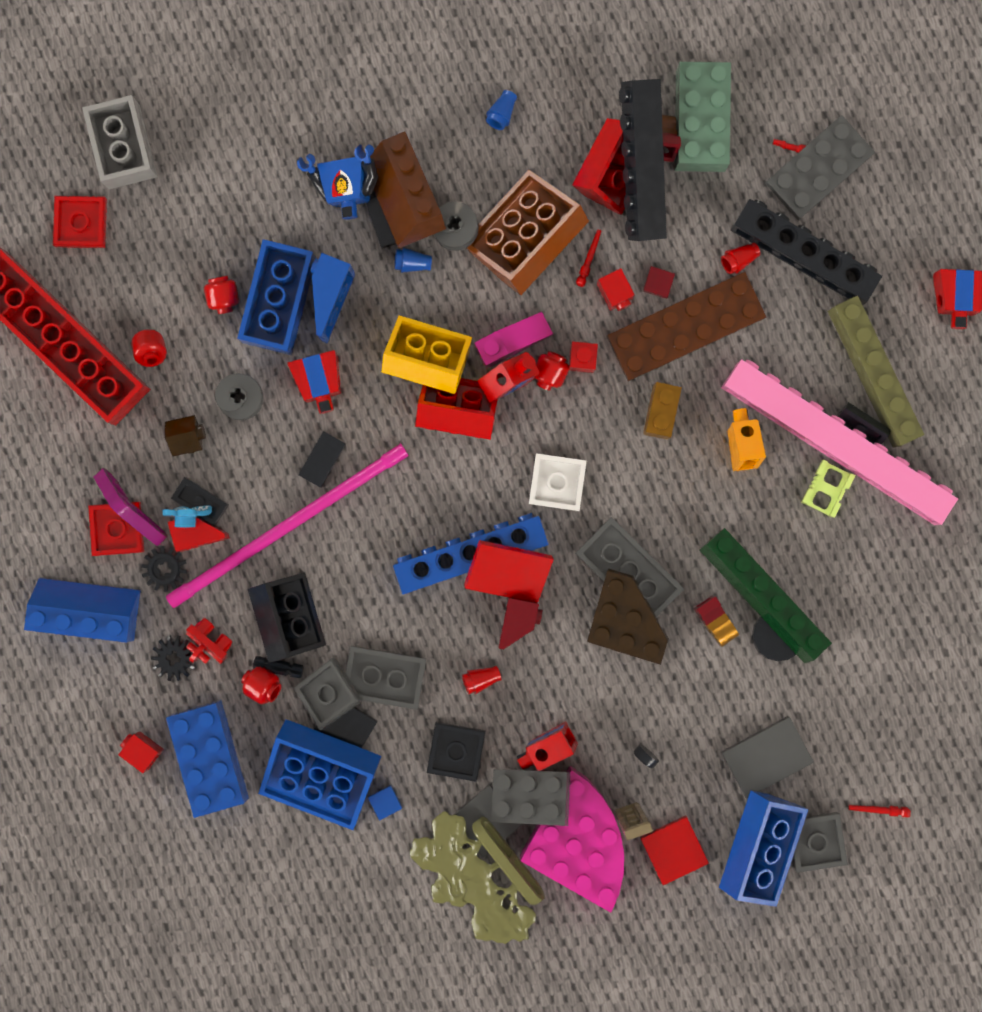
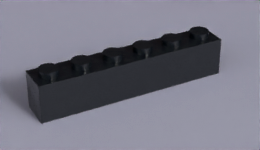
[619,79,667,241]

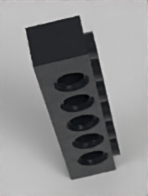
[730,199,882,305]

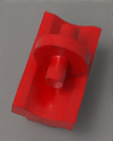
[186,618,233,664]

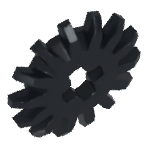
[141,546,187,592]
[151,635,196,681]

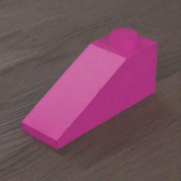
[474,312,553,369]

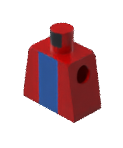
[933,269,982,329]
[287,350,341,414]
[477,352,540,403]
[517,721,578,771]

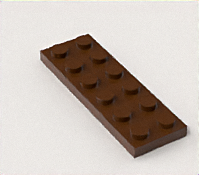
[607,272,766,382]

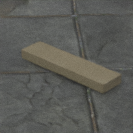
[615,802,653,840]

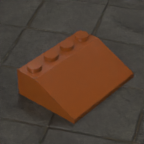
[466,170,589,295]

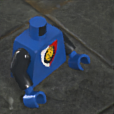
[297,144,379,220]

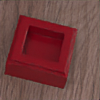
[643,266,675,299]

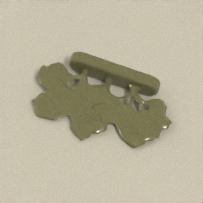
[410,811,545,944]

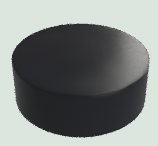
[634,744,659,768]

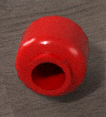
[204,276,240,314]
[131,329,167,367]
[535,351,569,391]
[241,667,281,705]

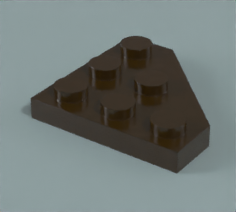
[587,568,669,665]

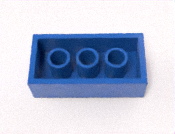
[237,239,316,355]
[166,700,249,818]

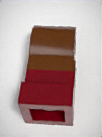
[662,115,681,162]

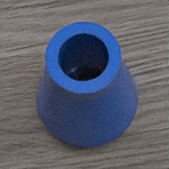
[486,90,517,130]
[394,247,432,273]

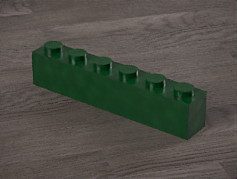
[700,528,832,663]

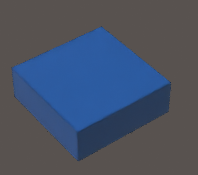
[368,785,403,821]

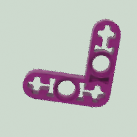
[93,468,168,546]

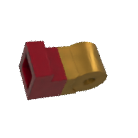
[693,596,739,647]

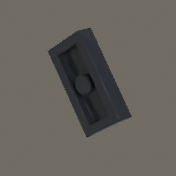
[837,402,891,444]
[171,477,229,526]

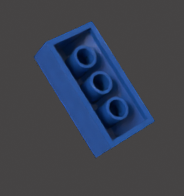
[24,578,141,643]
[719,790,809,907]

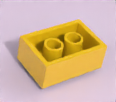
[381,315,472,394]

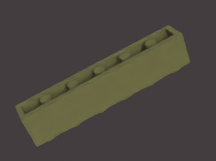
[828,296,925,448]

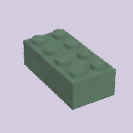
[675,62,731,172]

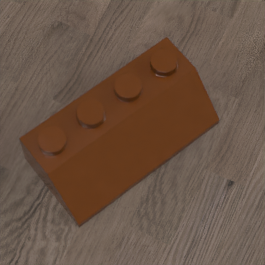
[370,131,446,248]

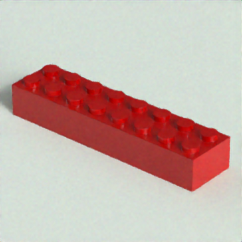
[0,247,151,426]

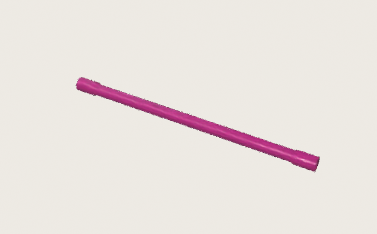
[166,443,409,608]

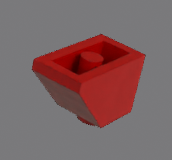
[168,516,230,552]

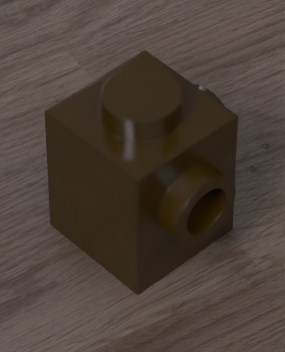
[165,415,206,457]

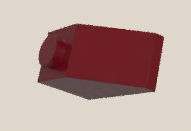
[498,598,543,650]

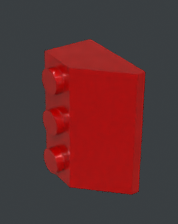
[572,118,626,215]
[415,378,498,440]

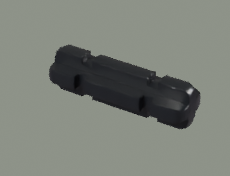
[253,656,304,678]

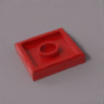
[53,196,107,248]
[88,502,144,556]
[640,815,709,885]

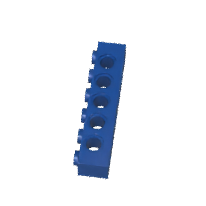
[393,513,549,595]

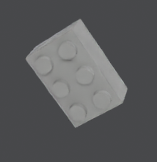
[82,95,158,189]

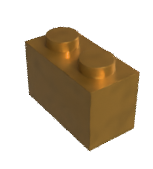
[643,382,682,440]

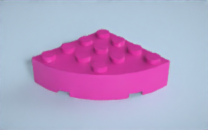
[520,766,624,913]

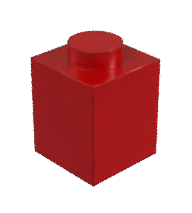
[597,268,635,311]
[569,341,598,373]
[118,731,164,773]

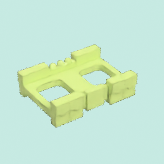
[801,460,856,518]

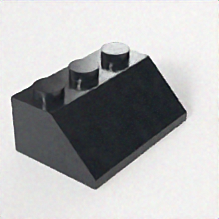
[247,572,326,663]

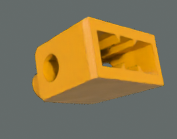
[728,408,766,471]

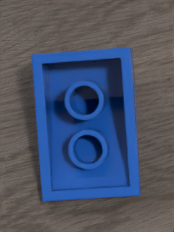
[310,253,355,344]

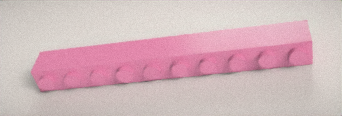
[721,359,958,525]

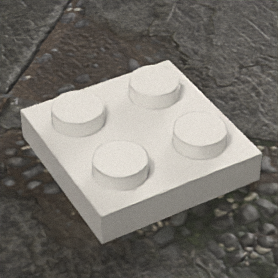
[529,453,587,511]

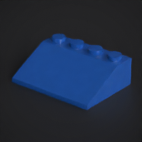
[258,719,382,830]

